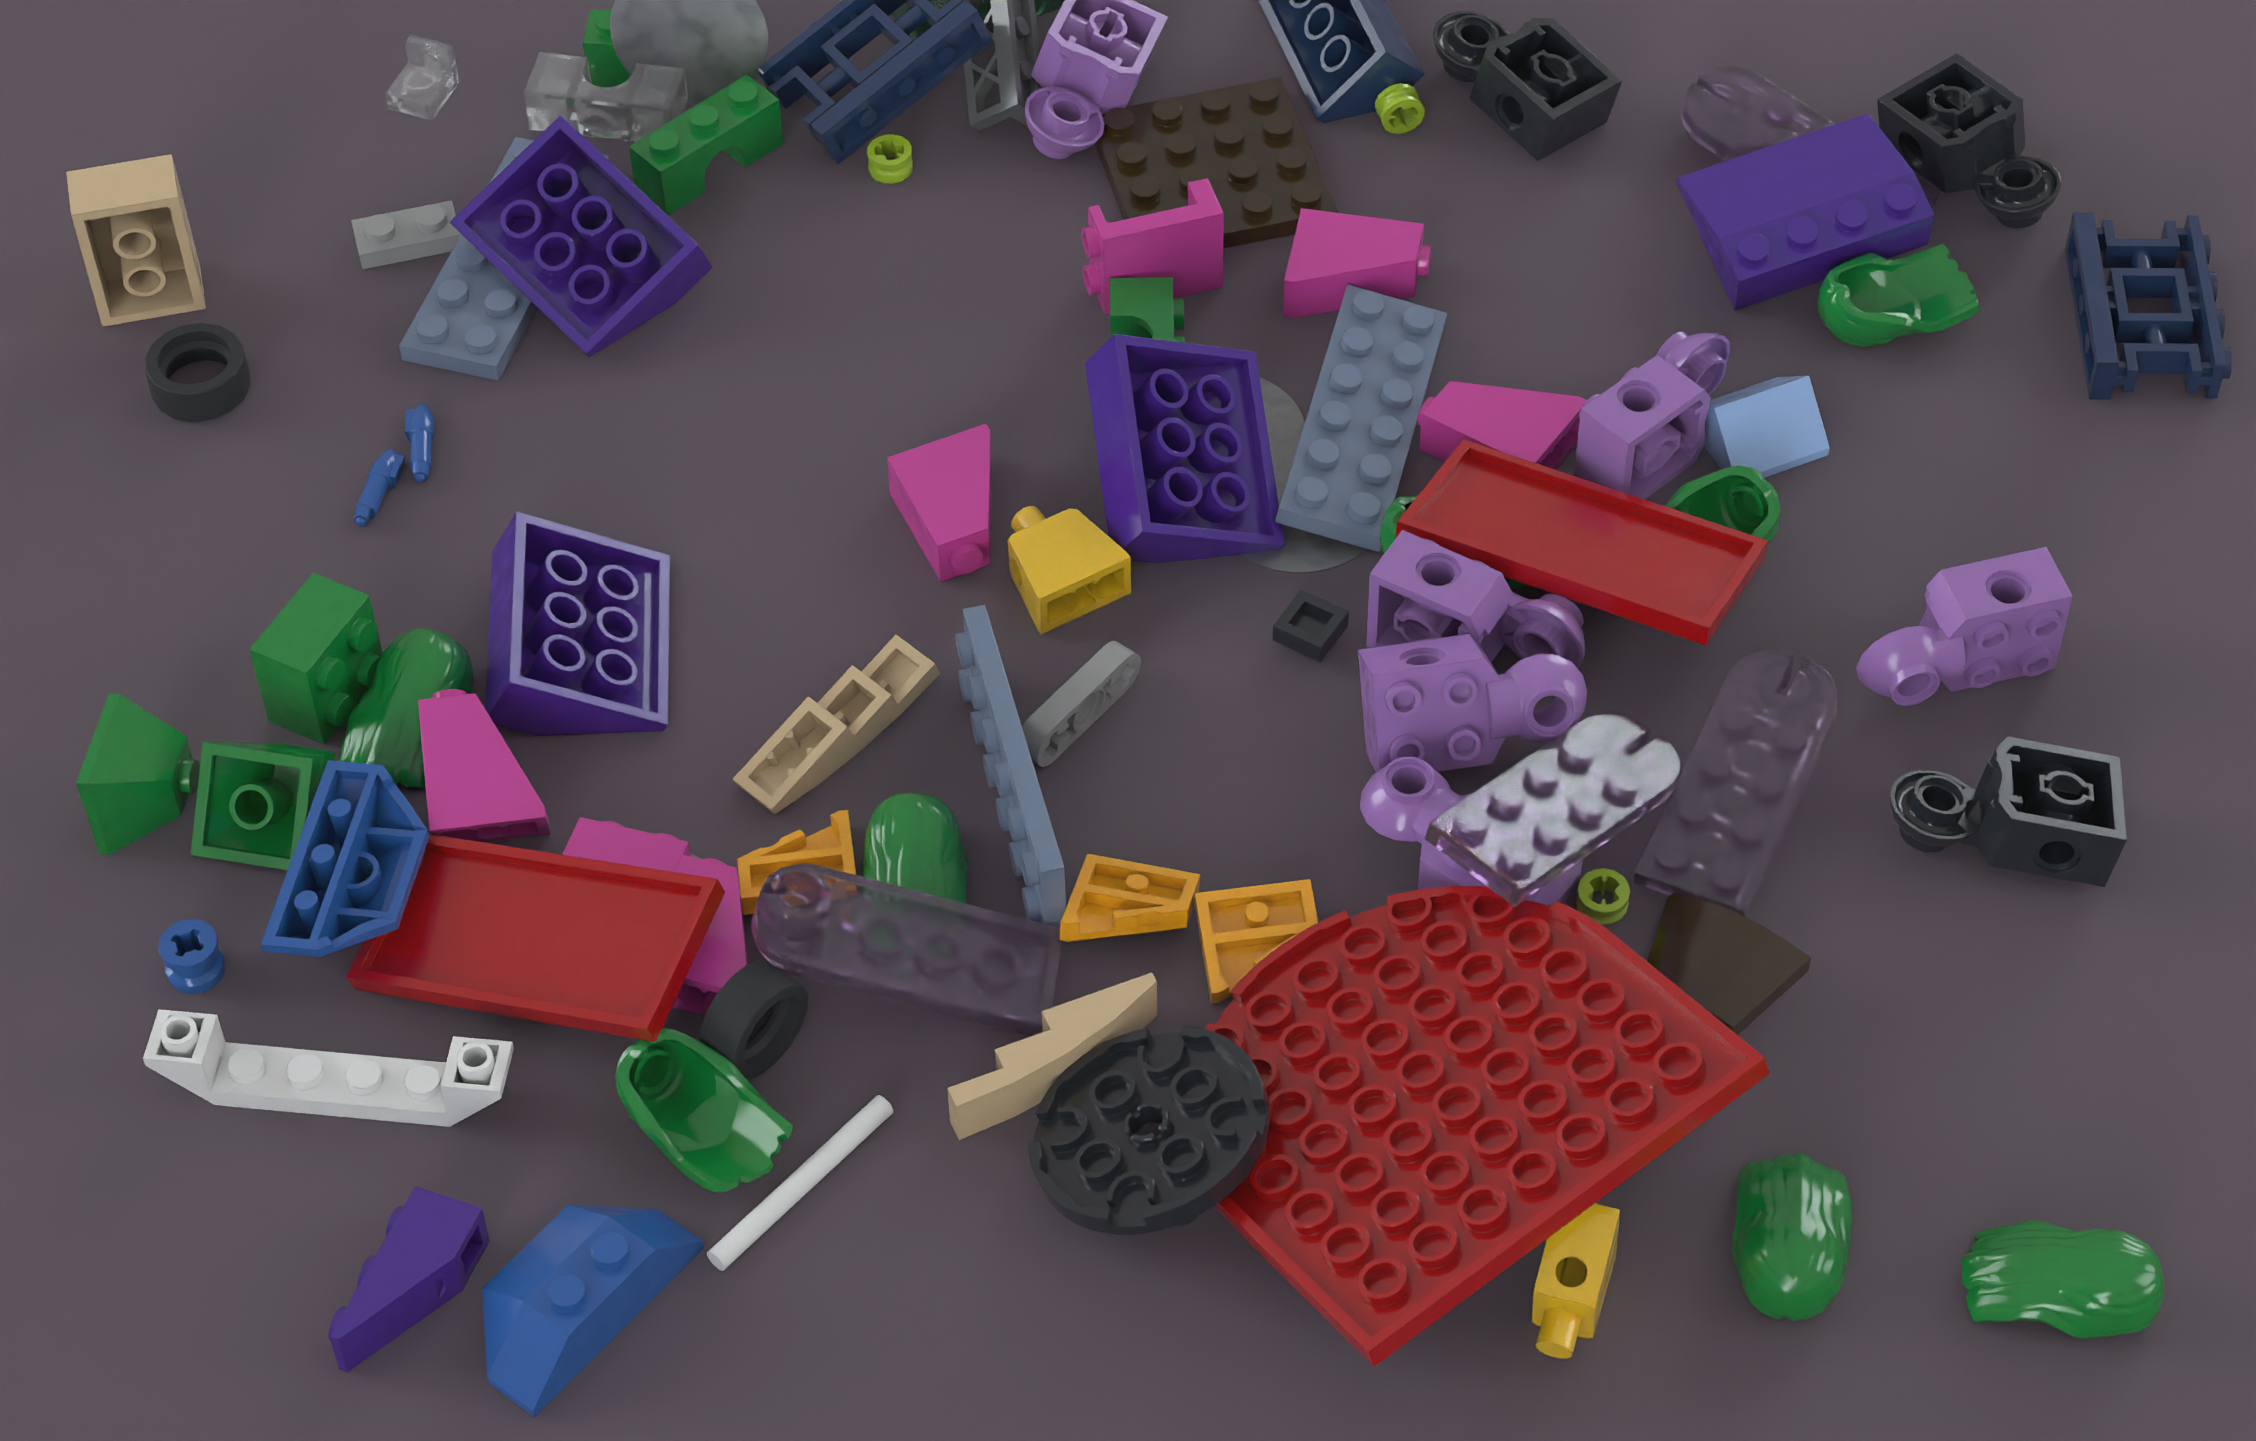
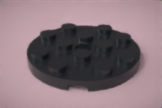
[1029,1026,1270,1235]

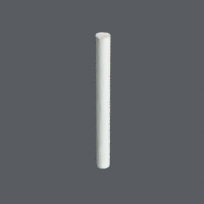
[707,1095,893,1271]

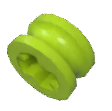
[1375,83,1425,134]
[867,134,913,184]
[1576,868,1630,925]

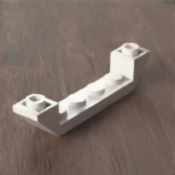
[143,1009,514,1127]

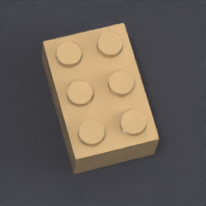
[66,154,206,327]

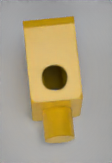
[1008,506,1131,635]
[1532,1203,1620,1359]

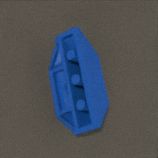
[260,760,430,957]
[482,1204,704,1418]

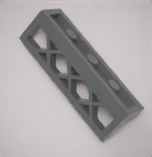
[963,0,1042,131]

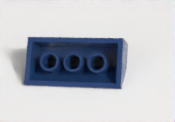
[1259,0,1425,123]

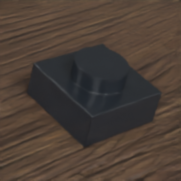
[1273,590,1349,662]

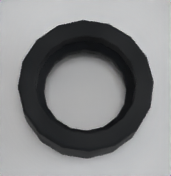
[144,323,251,422]
[699,960,809,1080]

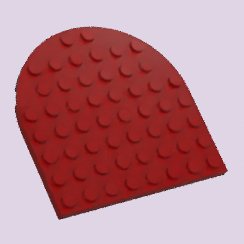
[1205,886,1769,1367]

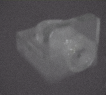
[385,35,459,121]

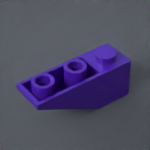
[328,1186,490,1372]

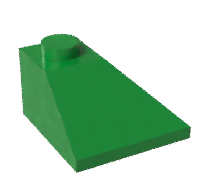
[76,693,200,855]
[190,741,335,870]

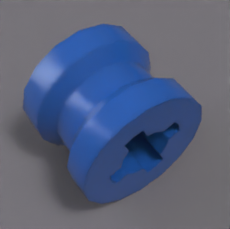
[158,919,225,994]

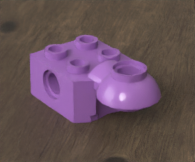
[1025,0,1168,159]
[1574,332,1730,499]
[1366,530,1585,669]
[1856,547,2073,706]
[1358,634,1587,772]
[1360,756,1584,906]

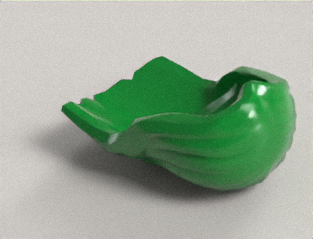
[1817,244,1980,348]
[1665,465,1780,544]
[339,628,473,788]
[858,792,969,960]
[615,1028,793,1192]
[1732,1151,1852,1321]
[1961,1220,2164,1339]

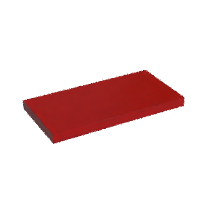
[1395,439,1768,646]
[346,834,725,1042]

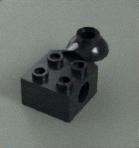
[1433,11,1623,161]
[1877,53,2062,228]
[1890,736,2127,887]

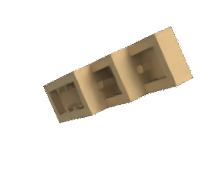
[732,634,941,815]
[947,972,1157,1140]

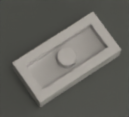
[351,200,461,269]

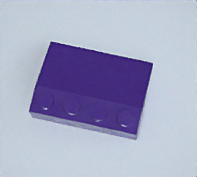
[1676,113,1934,311]
[450,115,713,357]
[1085,334,1285,563]
[485,511,670,735]

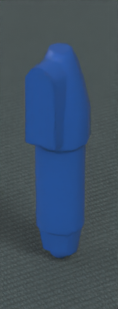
[405,403,435,483]
[353,449,406,527]

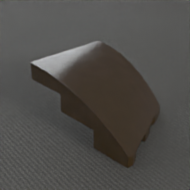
[1647,893,1811,1035]

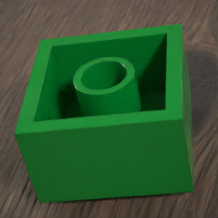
[249,573,383,745]

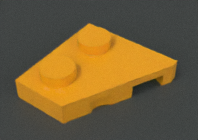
[737,810,859,915]
[1060,853,1200,942]
[1194,879,1318,1004]

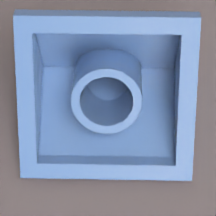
[1704,376,1830,478]

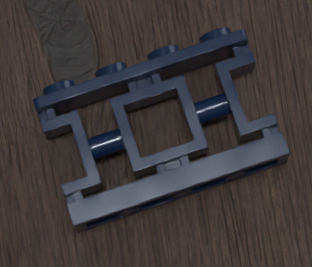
[757,0,992,164]
[2065,212,2232,400]

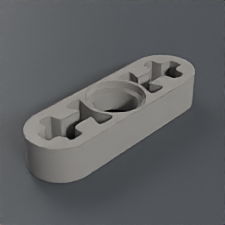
[1022,641,1141,767]

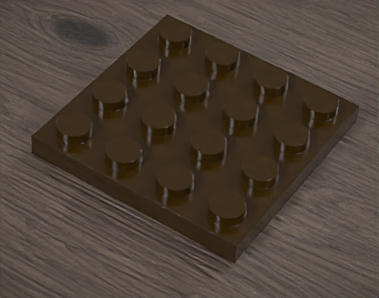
[1094,77,1338,249]

